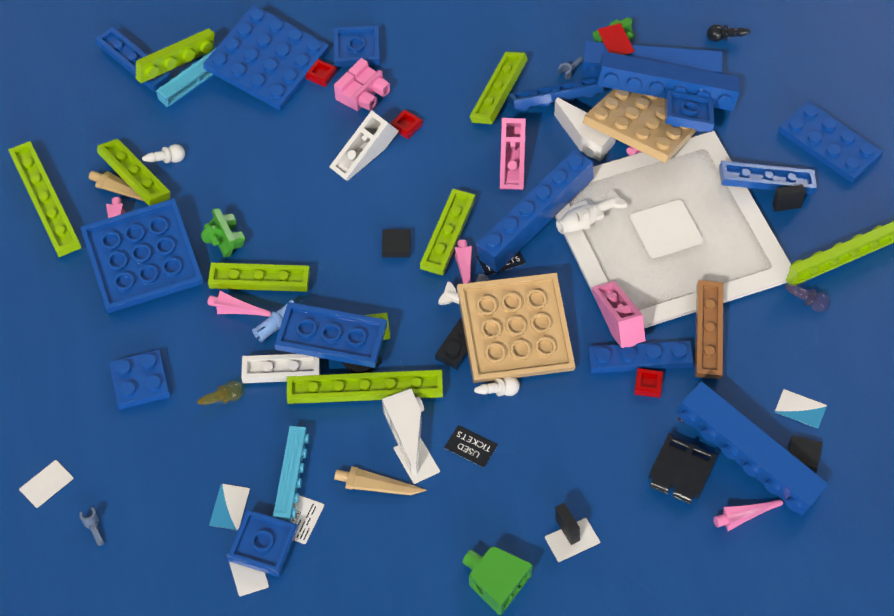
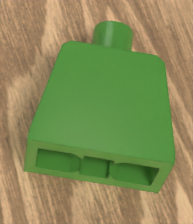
[462,547,532,616]

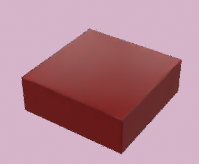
[306,59,337,87]
[390,109,423,140]
[634,368,663,398]

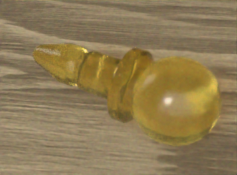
[197,381,244,405]

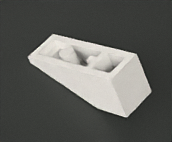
[554,98,616,161]
[329,110,398,181]
[382,389,424,476]

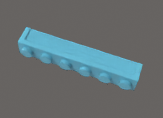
[156,48,216,107]
[273,426,310,522]

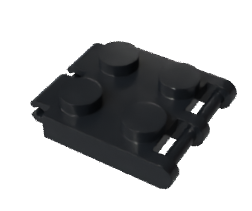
[649,433,719,504]

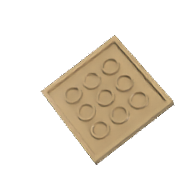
[583,89,696,163]
[457,273,575,383]

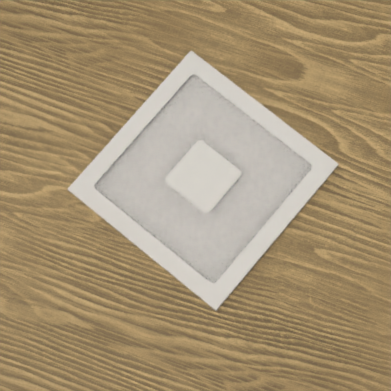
[555,131,791,328]

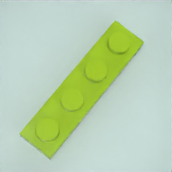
[136,28,214,83]
[469,52,528,124]
[97,139,170,206]
[420,189,475,276]
[208,263,310,292]

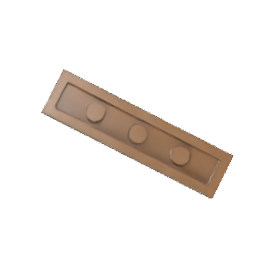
[695,280,723,379]

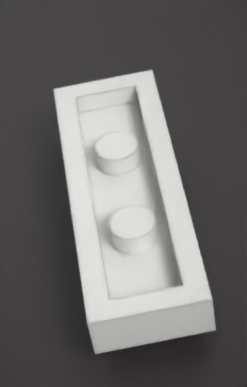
[242,354,320,383]

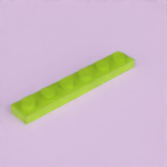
[8,141,81,257]
[786,220,894,287]
[287,370,443,404]

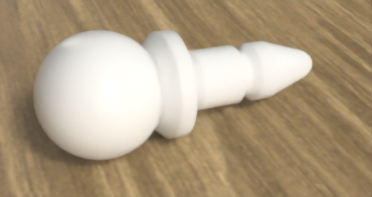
[142,144,185,163]
[474,377,520,396]

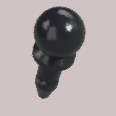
[707,24,750,42]

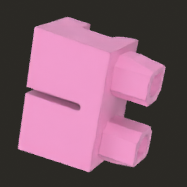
[334,58,390,111]

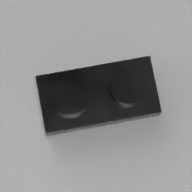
[435,317,468,370]

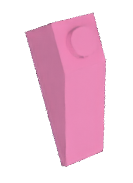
[500,118,526,190]
[591,281,646,348]

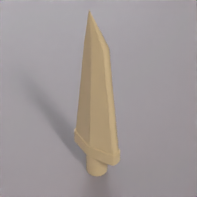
[89,171,144,201]
[334,466,427,495]

